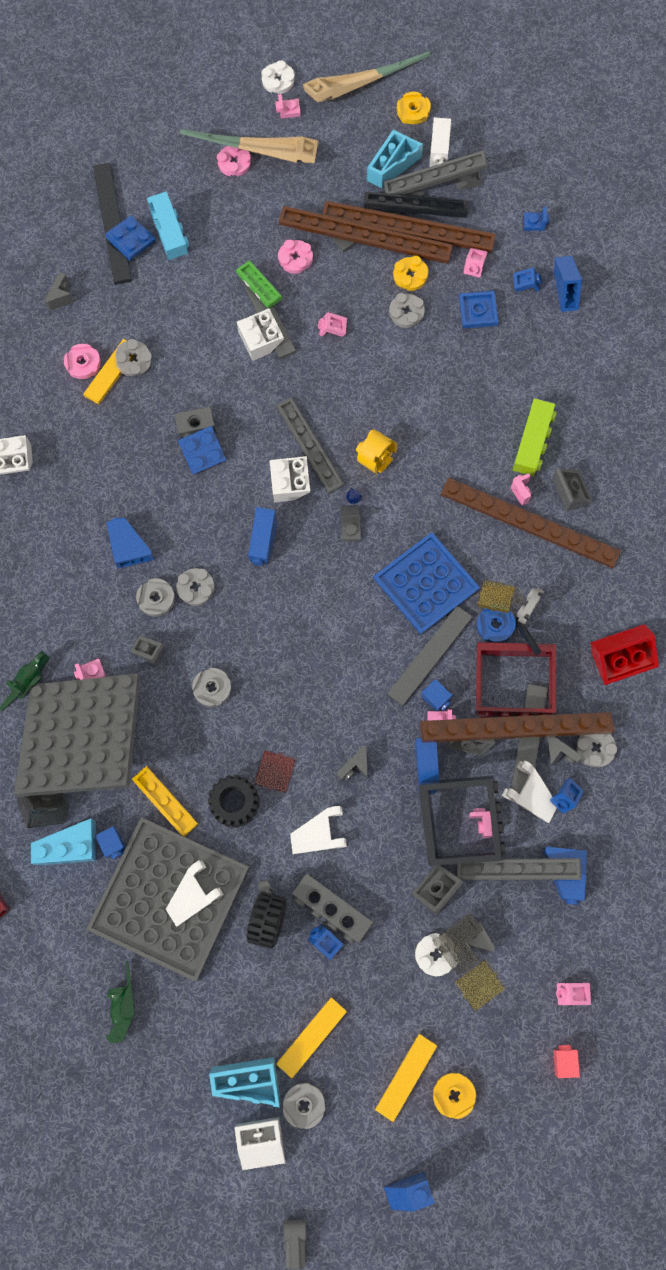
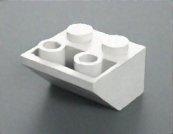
[237,309,284,361]
[0,435,33,475]
[270,456,310,502]
[235,1117,285,1170]

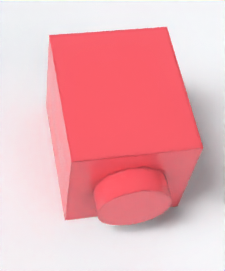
[553,1045,580,1078]

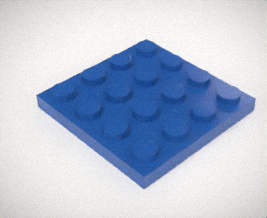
[373,532,480,635]

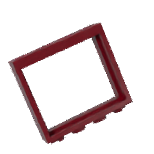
[476,643,556,718]

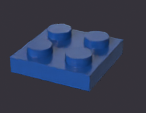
[106,215,155,260]
[459,291,498,329]
[177,426,226,474]

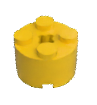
[356,429,398,474]

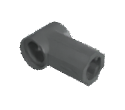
[284,1220,307,1270]

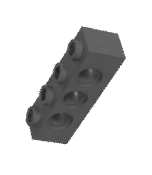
[292,873,373,944]

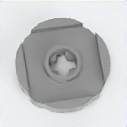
[389,293,425,328]
[115,339,152,377]
[176,568,215,606]
[136,578,175,617]
[516,588,545,625]
[192,668,232,707]
[576,734,617,768]
[283,1083,325,1129]

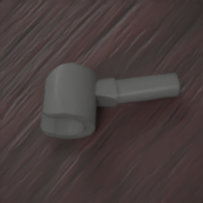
[258,880,272,894]

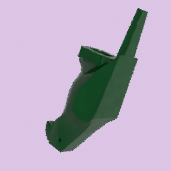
[0,651,50,711]
[106,961,135,1043]

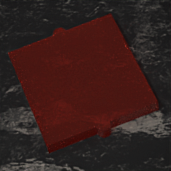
[255,751,295,792]

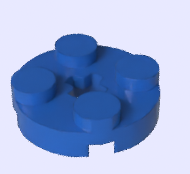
[477,605,516,643]

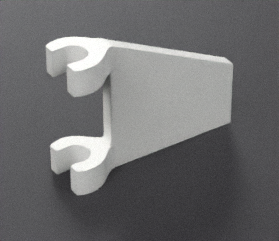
[502,760,557,823]
[290,806,347,854]
[166,860,224,927]

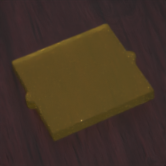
[477,580,515,613]
[455,961,505,1011]

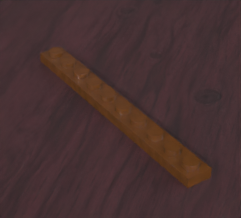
[322,201,496,253]
[279,206,453,264]
[440,477,621,569]
[419,712,615,743]

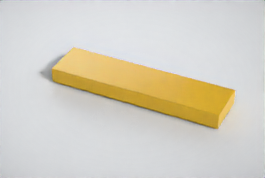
[84,339,135,405]
[132,766,198,837]
[276,997,347,1078]
[375,1034,437,1122]

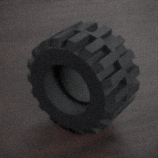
[208,775,260,828]
[247,892,287,949]

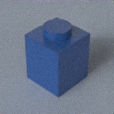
[421,679,452,711]
[95,826,126,860]

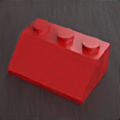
[590,624,659,685]

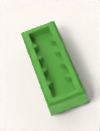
[236,260,282,309]

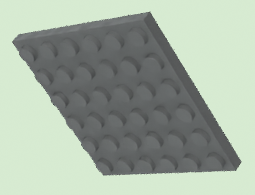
[14,673,141,797]
[86,817,250,982]

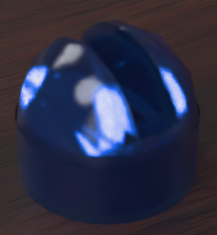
[346,488,362,504]

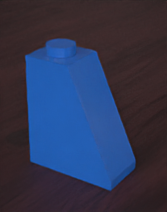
[553,256,582,312]
[248,507,278,566]
[106,517,155,569]
[414,738,439,795]
[543,847,587,905]
[384,1172,435,1212]

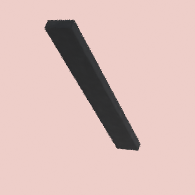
[93,163,132,285]

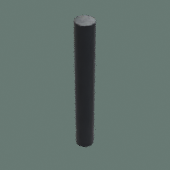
[515,618,541,655]

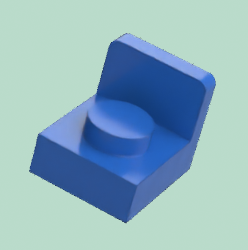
[524,207,550,231]
[513,267,542,292]
[550,778,584,813]
[308,924,344,960]

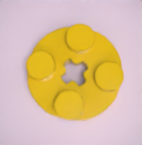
[397,92,431,125]
[393,256,428,291]
[433,1073,476,1119]

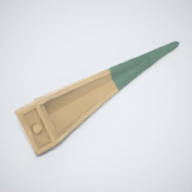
[303,51,430,102]
[180,129,318,163]

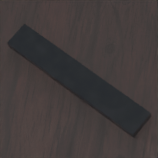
[364,192,468,218]

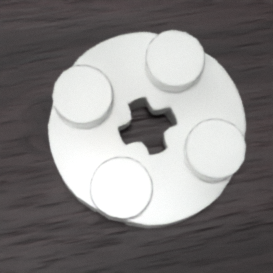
[262,61,295,94]
[415,933,457,976]

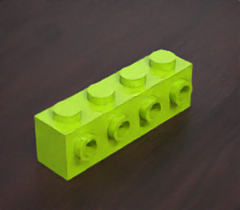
[512,398,557,477]

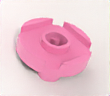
[217,146,251,176]
[278,240,313,274]
[64,344,101,379]

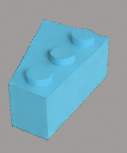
[367,130,423,188]
[147,191,189,260]
[31,818,97,865]
[209,1057,281,1107]

